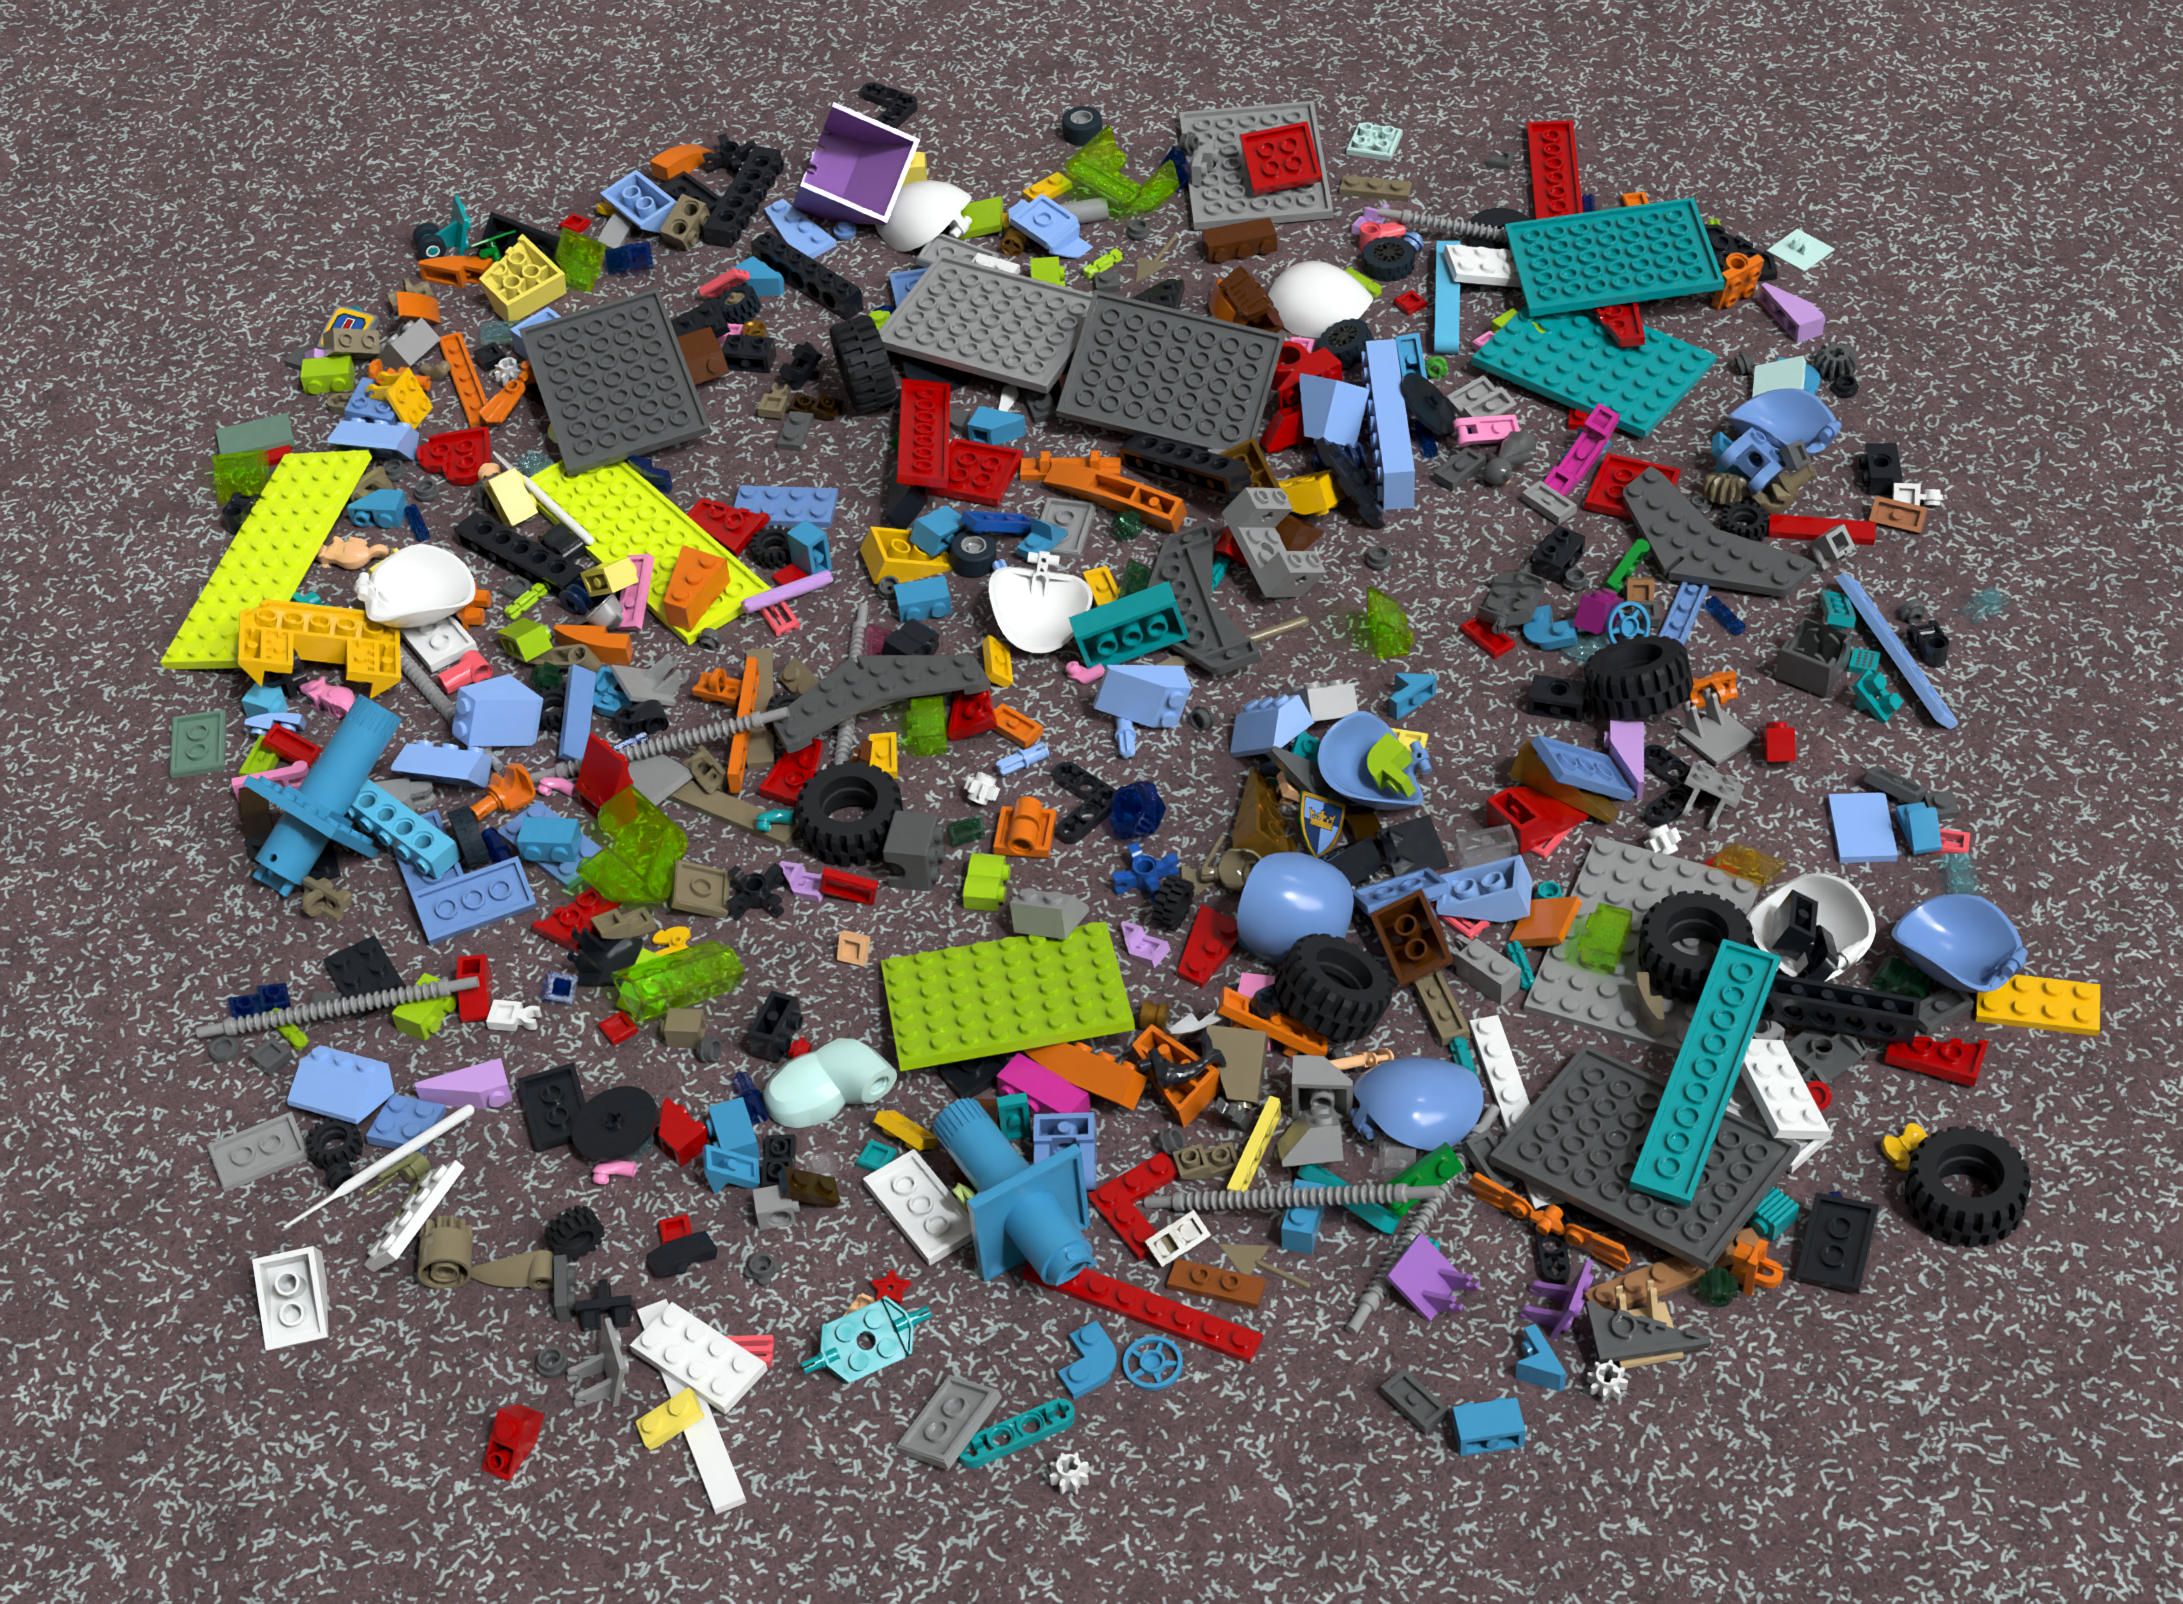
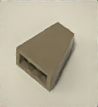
[1206,1025,1269,1111]

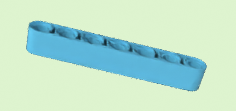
[1434,241,1460,354]

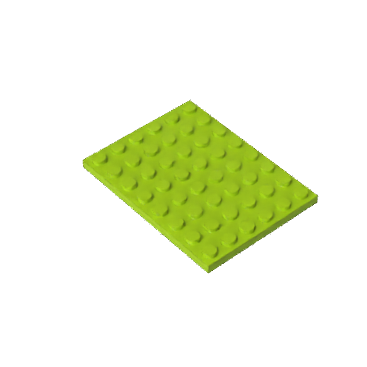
[881,921,1135,1071]

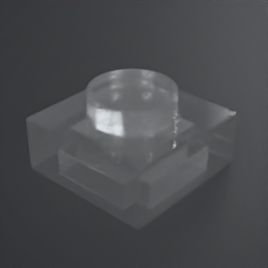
[803,1150,840,1180]

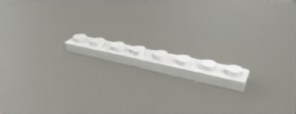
[1469,1015,1565,1211]

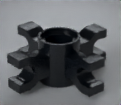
[702,134,757,178]
[726,863,785,921]

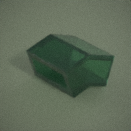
[946,814,986,848]

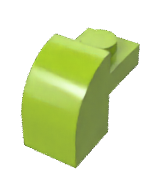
[1367,732,1416,798]

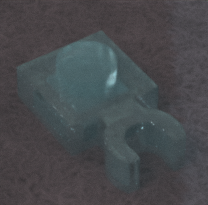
[516,450,554,477]
[1961,586,2010,624]

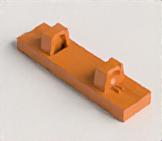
[1020,450,1121,481]
[1218,986,1328,1058]

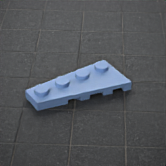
[764,199,837,259]

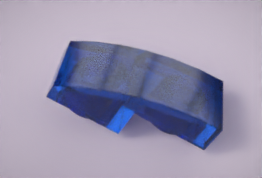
[1161,146,1191,192]
[627,455,673,494]
[228,983,291,1020]

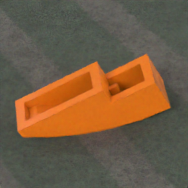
[650,144,714,181]
[418,256,494,288]
[1208,278,1248,326]
[396,292,440,324]
[554,625,633,666]

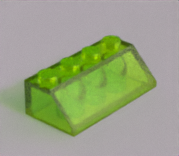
[610,940,745,1022]

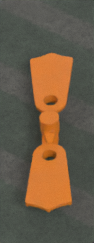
[478,360,536,424]
[1468,1172,1631,1271]

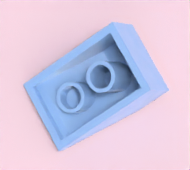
[1093,665,1192,728]
[1436,855,1533,922]

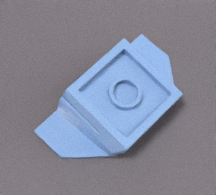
[1008,193,1093,259]

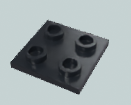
[1376,815,1450,877]
[567,927,643,986]

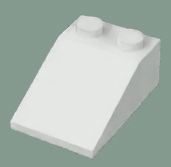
[252,1246,329,1351]

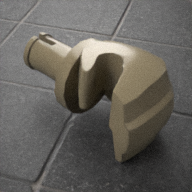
[1750,462,1818,515]

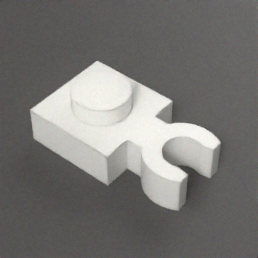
[486,1000,542,1032]

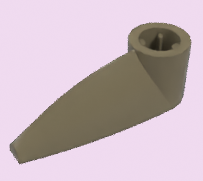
[523,644,601,674]
[471,1250,555,1290]

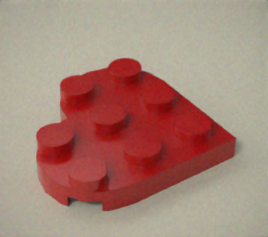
[416,426,492,486]

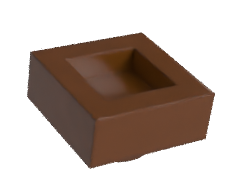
[849,738,873,765]

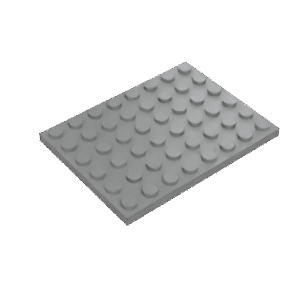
[1179,101,1333,230]
[879,254,1093,394]
[1524,836,1762,1055]

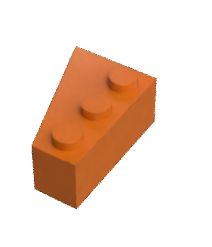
[663,545,731,631]
[1132,1024,1223,1128]

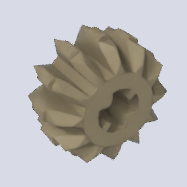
[1702,472,1747,505]

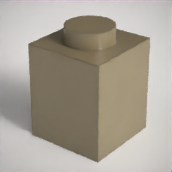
[661,1008,707,1049]

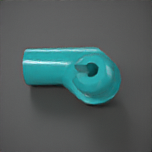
[755,809,796,831]

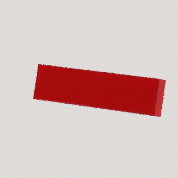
[1768,514,1876,546]

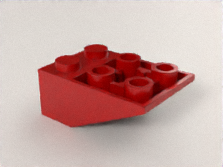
[1278,347,1342,410]
[576,733,639,832]
[1486,786,1589,854]

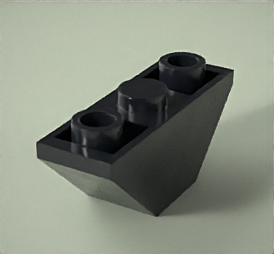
[885,464,930,530]

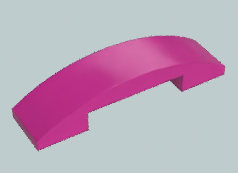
[1543,403,1620,497]

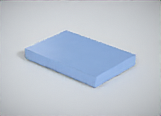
[1828,792,1898,863]

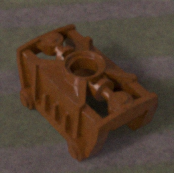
[1218,266,1284,333]

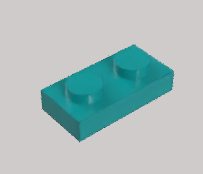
[996,1093,1032,1141]

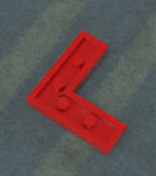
[1087,1151,1180,1261]

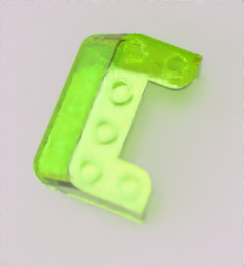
[1065,125,1180,212]
[576,784,688,904]

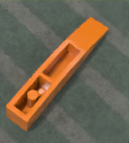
[1043,461,1187,534]
[1023,1041,1148,1111]

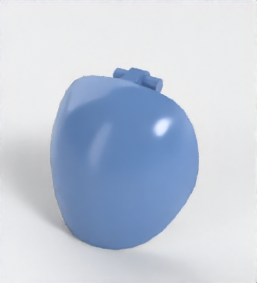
[1726,388,1842,457]
[1318,711,1432,810]
[1237,852,1354,966]
[1892,894,2028,993]
[1349,1056,1484,1151]

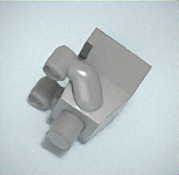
[1811,524,1855,571]

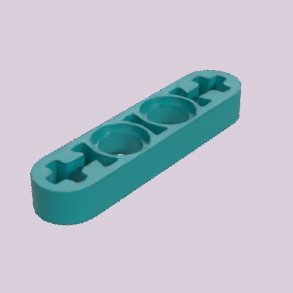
[1297,1163,1401,1234]
[958,1398,1075,1469]

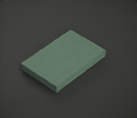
[216,412,295,463]
[170,709,227,779]

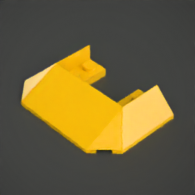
[238,599,401,699]

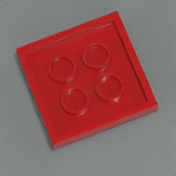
[1240,121,1322,195]
[929,438,1024,507]
[1584,453,1681,520]

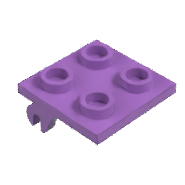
[1385,1233,1480,1322]
[1519,1259,1594,1340]

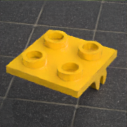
[365,367,433,430]

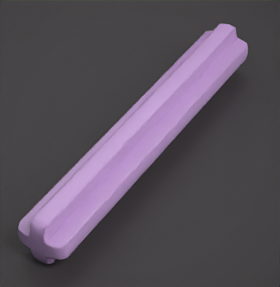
[741,570,833,613]

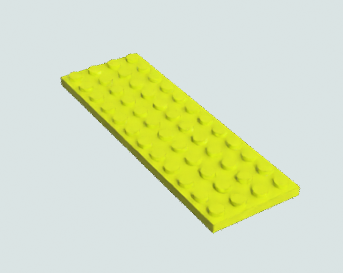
[160,450,372,669]
[526,459,771,646]

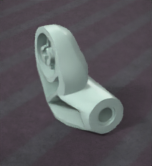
[763,1038,897,1128]

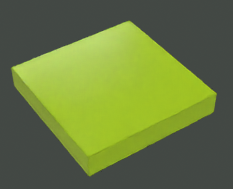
[957,196,1003,240]

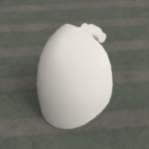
[875,180,972,252]
[1268,261,1373,338]
[355,544,475,628]
[989,551,1093,653]
[1746,873,1876,981]

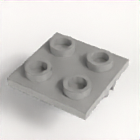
[610,653,689,706]
[1678,688,1757,766]
[1681,761,1745,831]
[566,1318,629,1408]

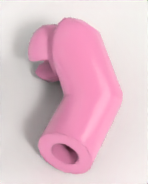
[1066,661,1105,684]
[537,777,577,798]
[592,1160,637,1184]

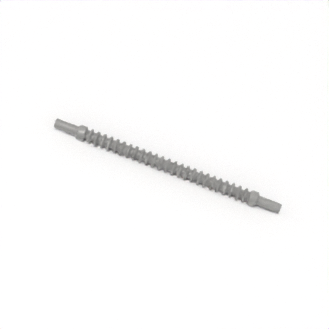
[1378,207,1508,243]
[833,603,869,765]
[400,646,504,772]
[530,707,790,782]
[196,976,479,1038]
[1346,1104,1500,1335]
[1144,1183,1439,1211]

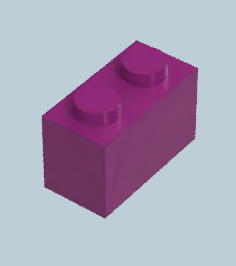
[1573,588,1624,634]

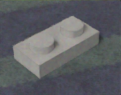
[1522,480,1577,525]

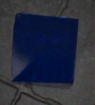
[541,971,578,1005]

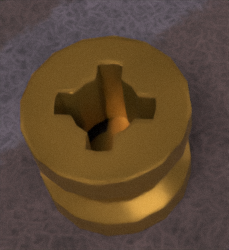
[1000,227,1028,257]
[742,320,767,337]
[1140,1000,1170,1032]

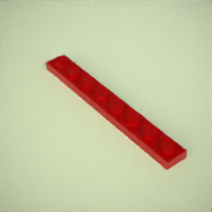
[1022,1263,1263,1364]

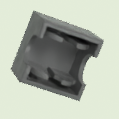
[1776,617,1853,697]
[883,810,946,891]

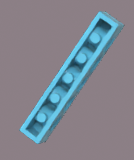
[345,778,461,879]

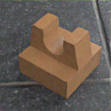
[1626,578,1654,606]

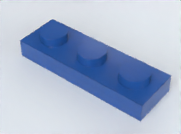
[960,510,1031,536]

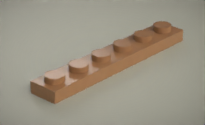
[1583,1227,1759,1311]

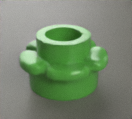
[1425,356,1448,379]

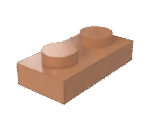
[1869,496,1928,533]

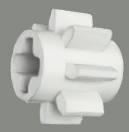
[494,357,523,386]
[964,772,1000,805]
[1644,824,1682,855]
[1587,1360,1628,1403]
[1049,1453,1089,1494]

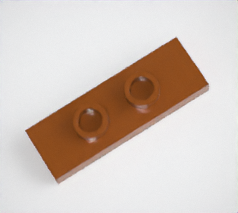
[1167,1259,1266,1310]

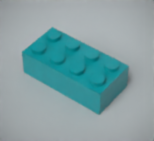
[1069,581,1190,669]

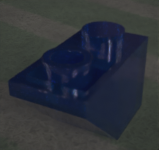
[605,241,655,275]

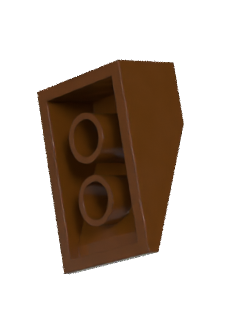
[1370,888,1455,988]

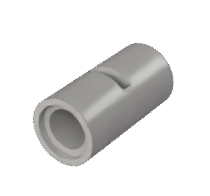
[1059,196,1109,225]

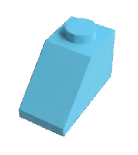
[241,674,288,718]

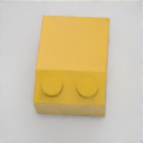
[1277,469,1345,516]
[860,526,953,584]

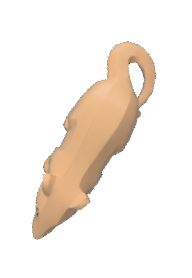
[315,536,389,570]

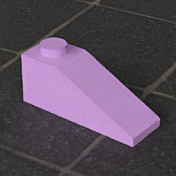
[1759,283,1825,343]
[1604,720,1644,799]
[414,1058,513,1109]

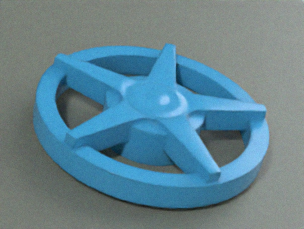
[1605,601,1650,644]
[1123,1336,1183,1391]

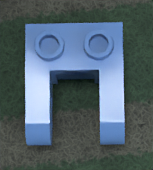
[344,377,401,425]
[1718,427,1786,495]
[1033,1112,1097,1191]

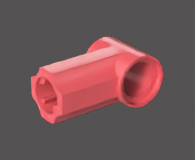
[1359,221,1406,251]
[436,650,493,694]

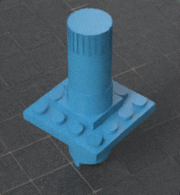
[243,693,403,897]
[933,1098,1097,1287]

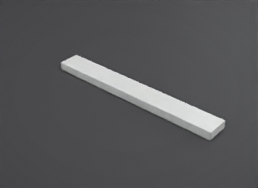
[637,1299,746,1514]

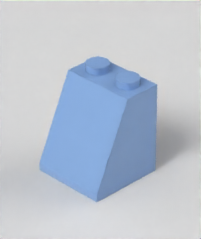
[1299,373,1370,451]
[452,674,543,747]

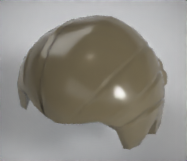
[1200,848,1262,892]

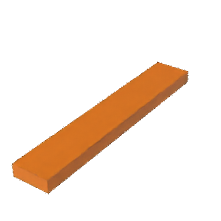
[439,332,488,428]
[727,657,760,793]

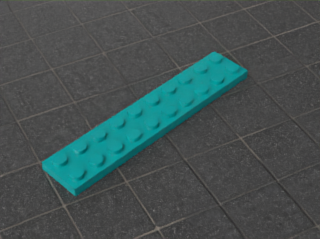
[1629,939,1781,1207]

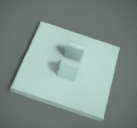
[1767,229,1835,272]

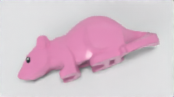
[299,676,355,720]

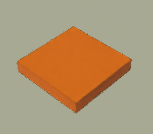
[1509,896,1582,947]

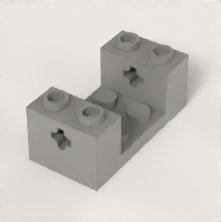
[1222,487,1327,597]

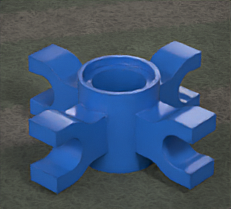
[1111,842,1179,904]

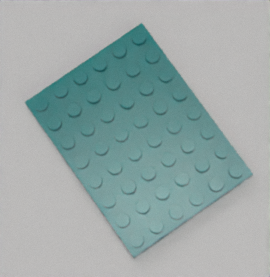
[1505,197,1724,317]
[1471,305,1717,439]

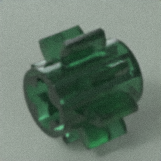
[1111,509,1143,541]
[530,661,563,693]
[1698,1267,1739,1307]

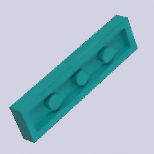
[1819,589,1856,630]

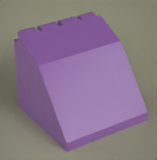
[792,102,920,225]

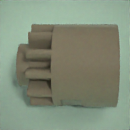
[418,1215,473,1289]

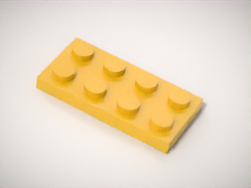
[1975,975,2100,1036]

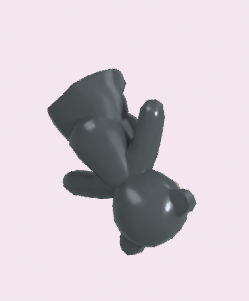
[1478,431,1537,485]

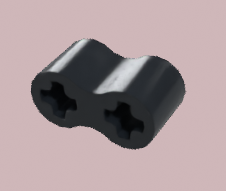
[537,523,587,563]

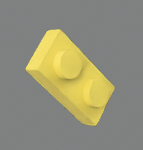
[635,1387,705,1450]

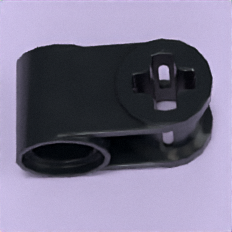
[222,492,261,535]
[1906,619,1949,668]
[615,699,669,741]

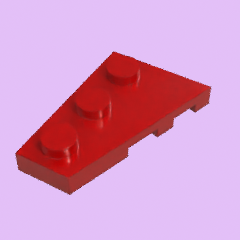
[1589,302,1645,347]
[686,498,771,556]
[947,690,998,742]
[759,738,823,807]
[1885,1036,1989,1087]

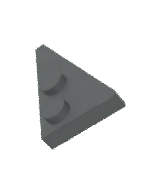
[1265,746,1351,807]
[1585,1301,1711,1364]

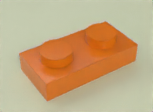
[992,703,1044,749]

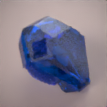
[1109,781,1166,839]

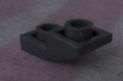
[762,1134,797,1188]
[646,1231,718,1278]

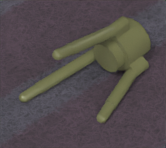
[364,1151,431,1218]

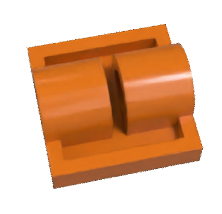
[1711,253,1764,310]
[993,796,1057,858]

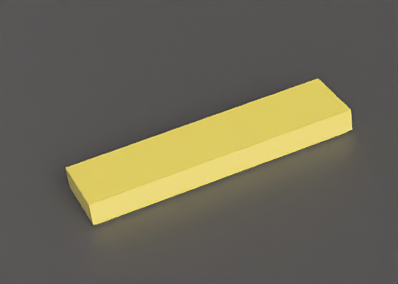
[1227,1096,1281,1207]

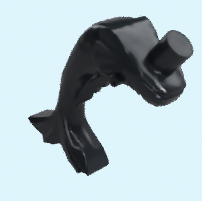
[1137,1032,1227,1088]

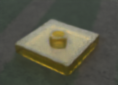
[1713,841,1787,886]

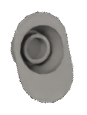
[575,591,624,630]

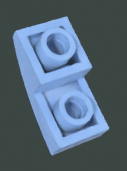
[244,712,307,737]

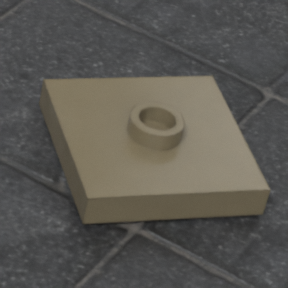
[671,859,730,918]

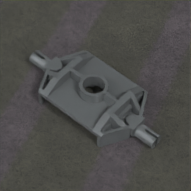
[1478,563,1545,634]
[1785,1027,1868,1084]

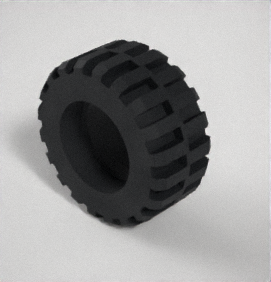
[829,315,898,414]
[1583,635,1694,720]
[796,760,903,867]
[1638,890,1754,1004]
[1274,933,1393,1042]
[1904,1126,2031,1247]

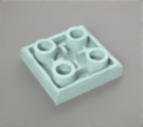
[1346,122,1403,161]
[1752,356,1806,398]

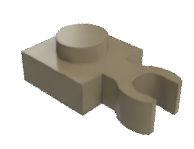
[757,383,789,419]

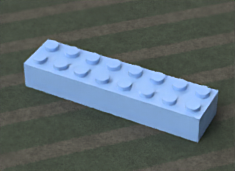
[1361,339,1415,510]

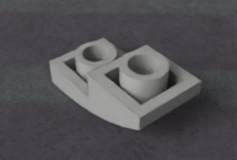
[1191,139,1219,185]
[597,210,636,253]

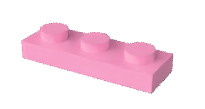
[616,554,654,631]

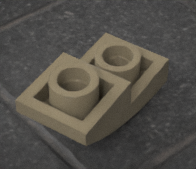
[1172,1142,1239,1180]

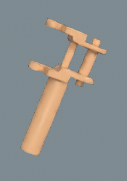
[1329,1048,1394,1070]

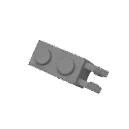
[374,777,436,812]
[1449,934,1521,1006]

